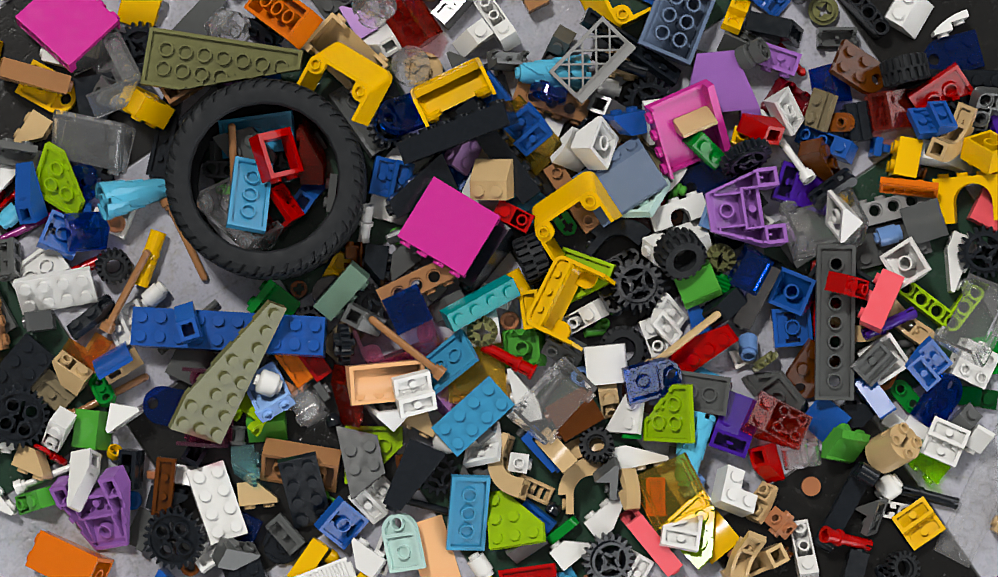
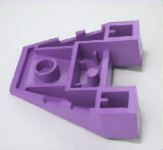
[689,50,761,121]
[704,166,789,248]
[49,465,131,551]

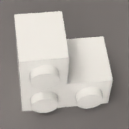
[709,464,758,517]

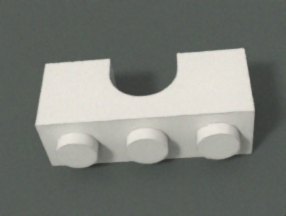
[648,191,706,234]

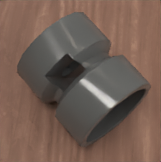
[735,37,771,70]

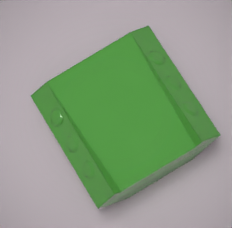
[674,259,723,310]
[502,329,548,369]
[821,423,871,464]

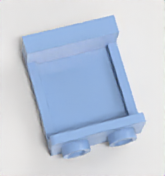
[247,361,296,423]

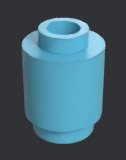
[0,202,19,230]

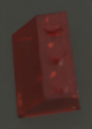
[377,0,443,57]

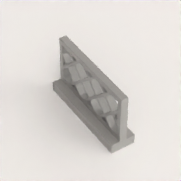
[549,16,636,105]

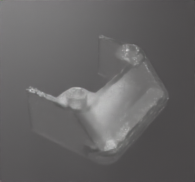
[73,32,141,119]

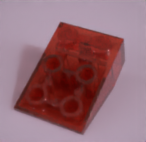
[864,88,916,135]
[296,117,326,185]
[331,364,363,428]
[740,390,813,450]

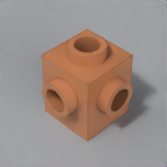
[764,506,798,540]

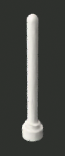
[760,109,816,185]
[13,453,103,496]

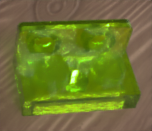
[908,442,951,485]

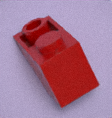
[736,113,785,145]
[494,200,535,233]
[824,271,869,300]
[748,442,785,483]

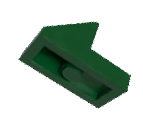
[957,385,998,410]

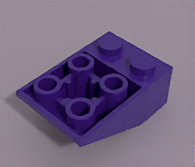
[770,160,827,216]
[707,391,763,458]

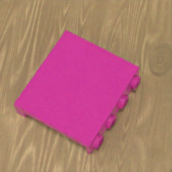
[15,0,121,73]
[644,79,731,180]
[397,177,501,278]

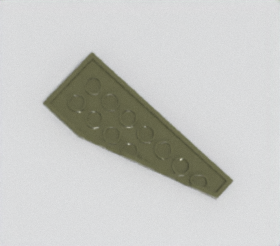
[140,27,303,91]
[168,300,287,444]

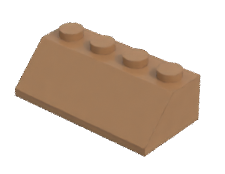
[260,437,342,493]

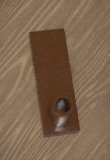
[151,456,177,515]

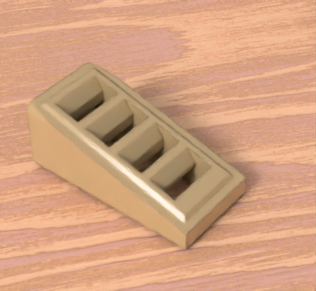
[516,473,555,506]

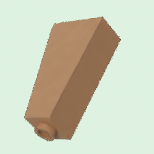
[0,57,73,95]

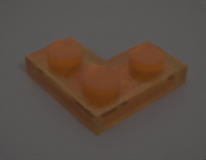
[60,332,113,375]

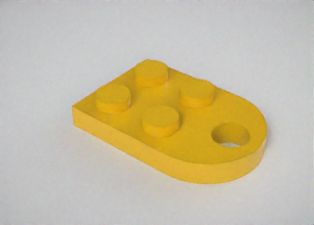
[15,59,77,114]

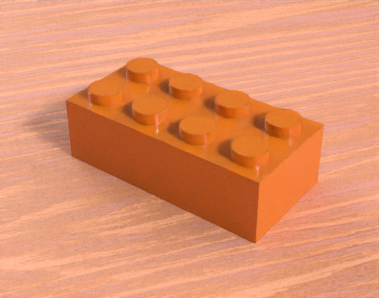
[244,0,323,50]

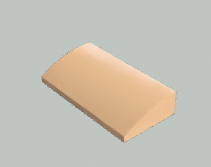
[345,359,425,406]
[416,514,461,577]

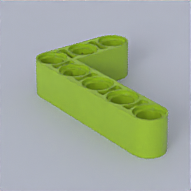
[880,269,984,332]

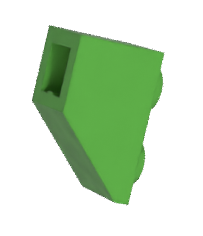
[15,486,56,515]

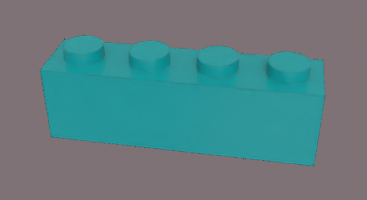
[439,274,520,332]

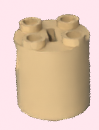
[865,422,922,474]

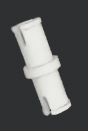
[357,203,374,243]

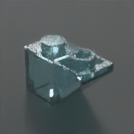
[231,444,260,487]

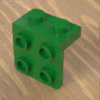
[246,280,301,315]

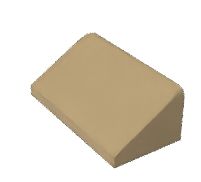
[673,106,718,138]

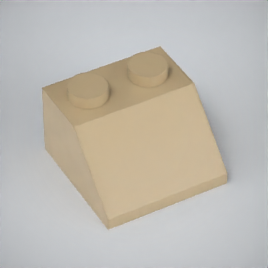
[470,159,514,200]

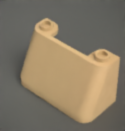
[302,12,389,94]

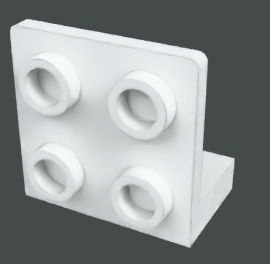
[944,337,998,389]

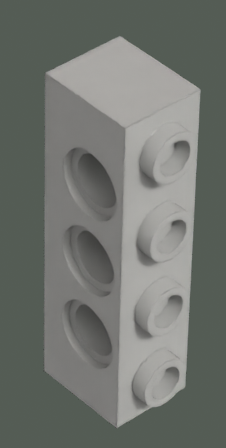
[852,194,931,230]

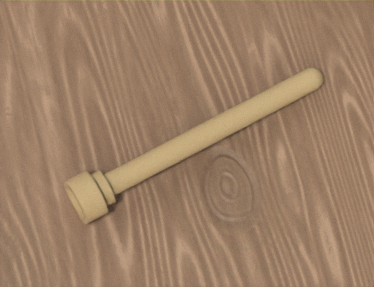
[642,311,721,375]

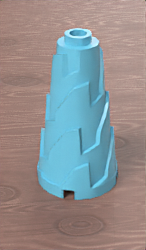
[515,54,591,92]
[95,179,167,220]
[675,411,716,487]

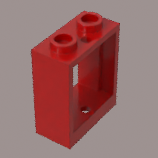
[249,127,304,185]
[264,182,305,241]

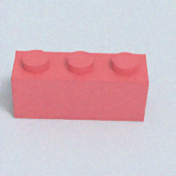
[857,268,905,333]

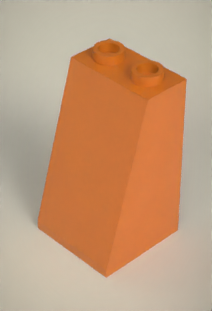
[25,530,114,577]

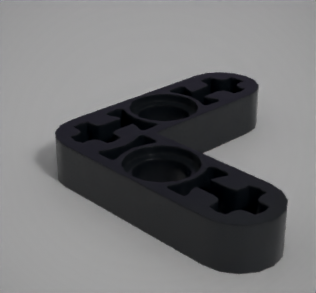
[597,248,641,316]

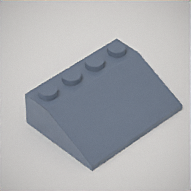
[638,0,716,67]
[572,135,668,228]

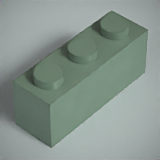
[313,260,370,321]

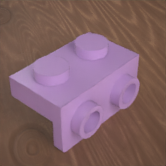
[444,139,482,176]

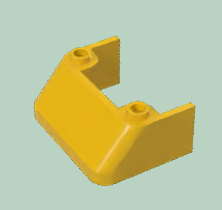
[579,0,651,29]
[297,42,392,126]
[410,57,496,127]
[532,171,622,261]
[526,255,616,351]

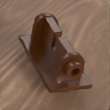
[344,242,364,269]

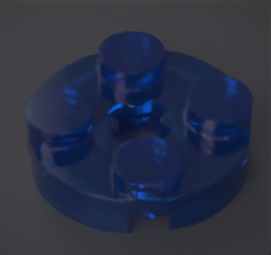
[529,80,568,105]
[72,163,102,202]

